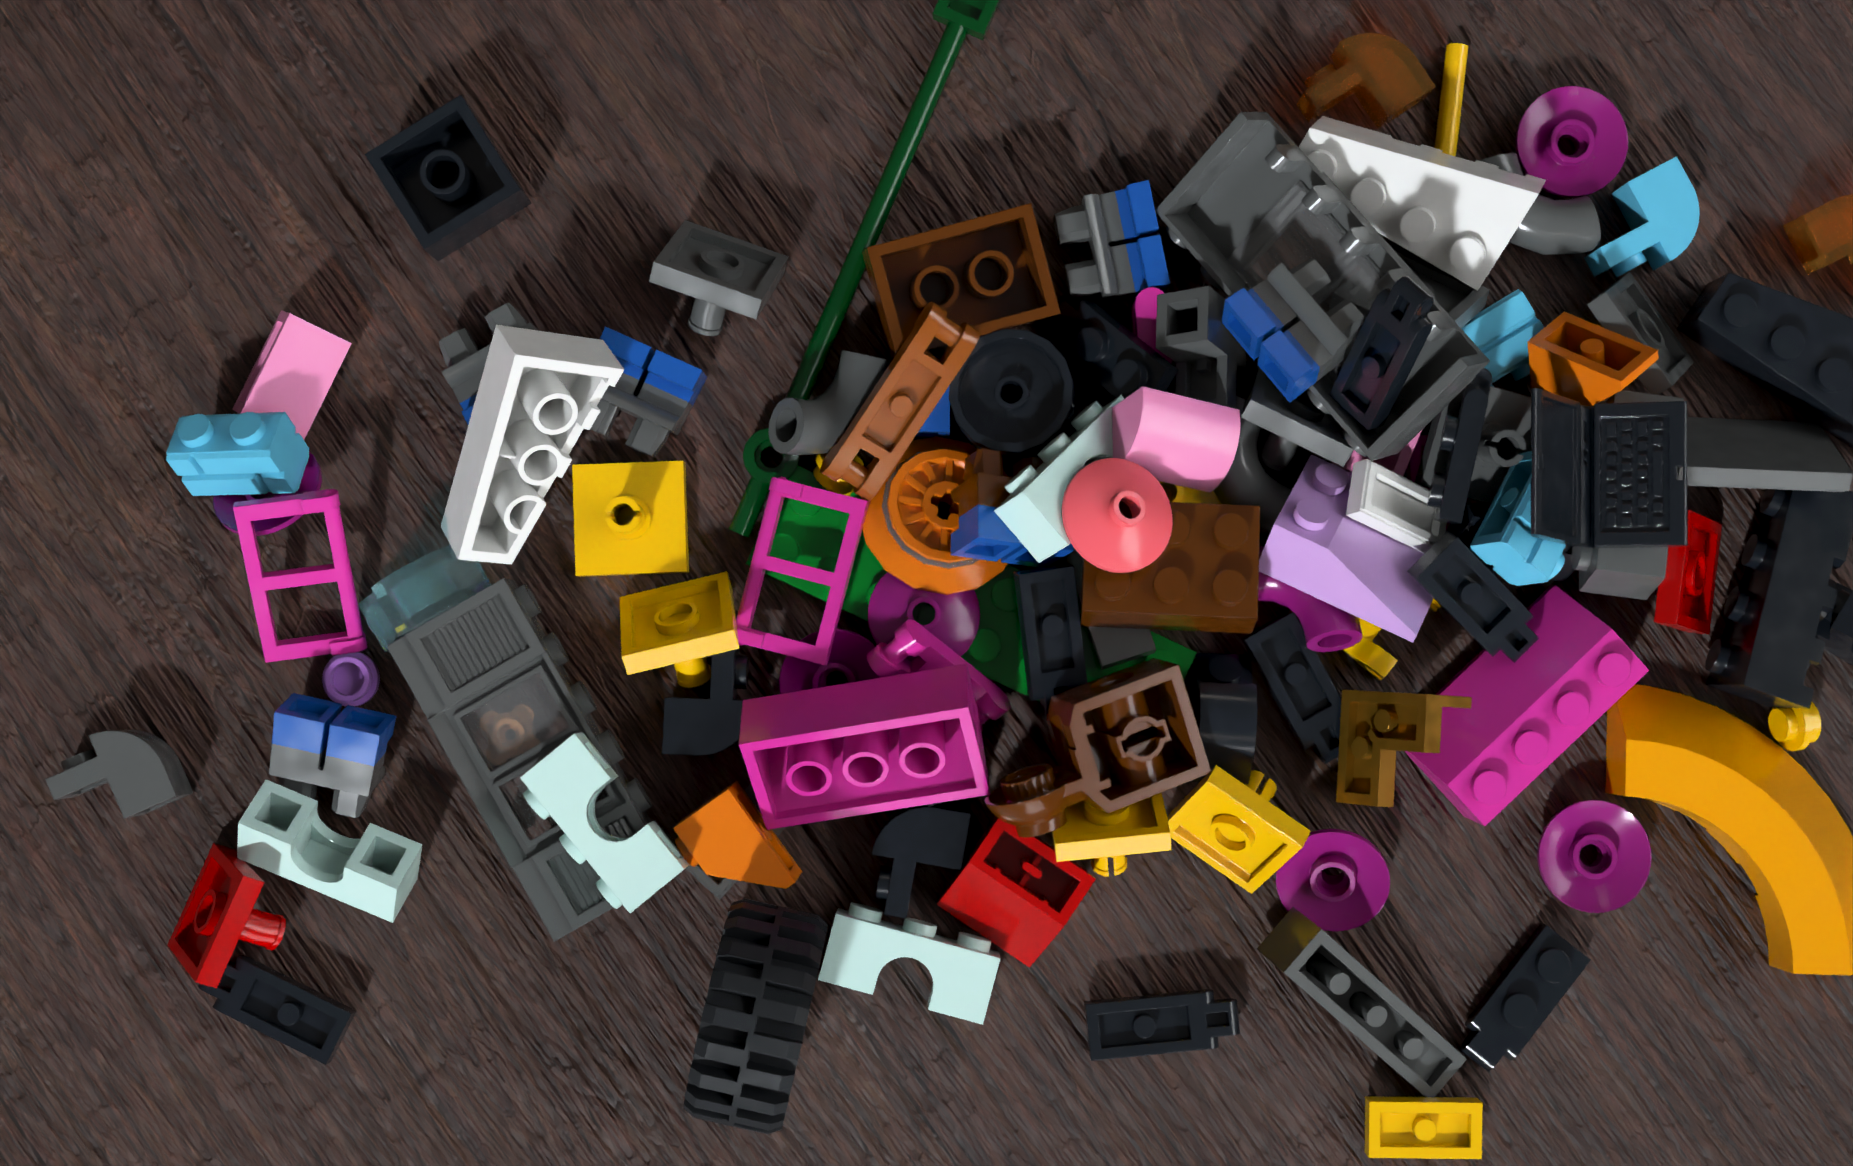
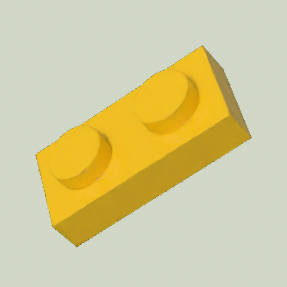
[1365,1096,1483,1159]

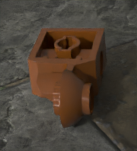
[984,658,1212,838]

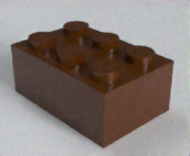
[862,203,1061,360]
[1081,501,1260,634]

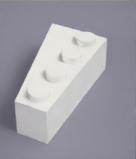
[1299,116,1546,291]
[441,325,625,564]

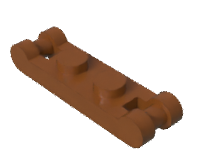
[820,301,980,501]

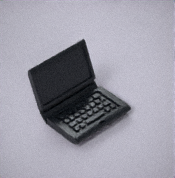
[1531,388,1688,548]

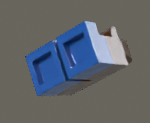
[951,448,1074,568]

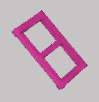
[736,476,869,666]
[233,489,368,663]

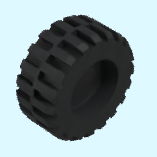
[684,898,828,1134]

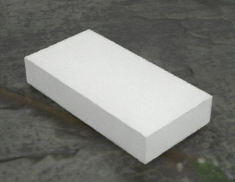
[1346,459,1447,554]

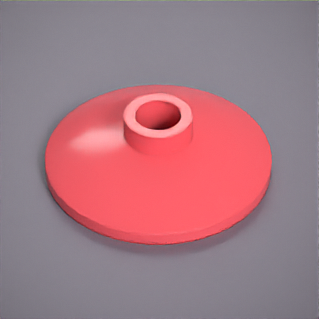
[1062,458,1173,573]

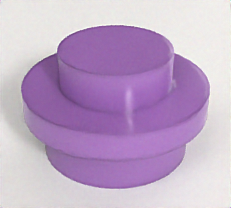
[322,652,380,706]

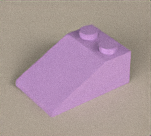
[1259,455,1433,643]

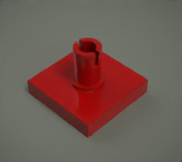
[1654,510,1722,634]
[167,843,286,989]

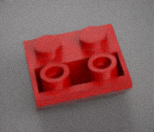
[936,816,1096,968]

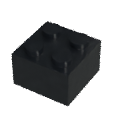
[365,95,532,261]

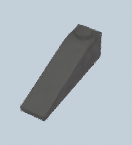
[1257,907,1467,1097]

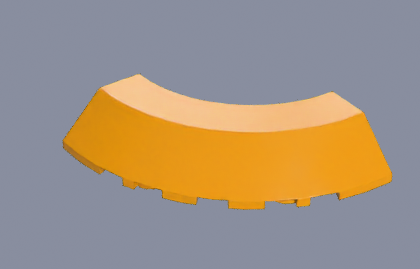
[1605,684,1853,976]

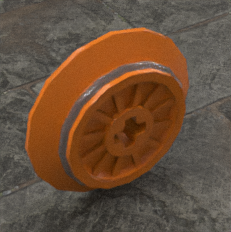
[861,436,1008,595]

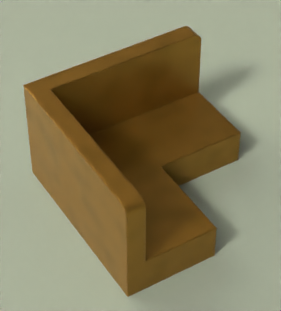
[1336,690,1472,807]

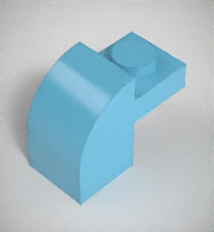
[1584,156,1700,277]

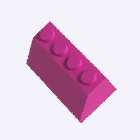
[1404,584,1649,826]
[739,663,990,830]

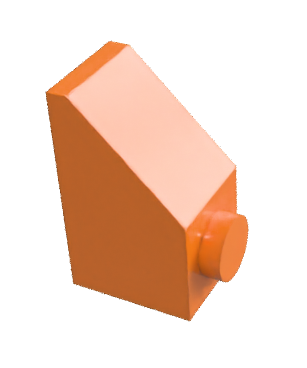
[1527,311,1659,407]
[673,780,802,889]

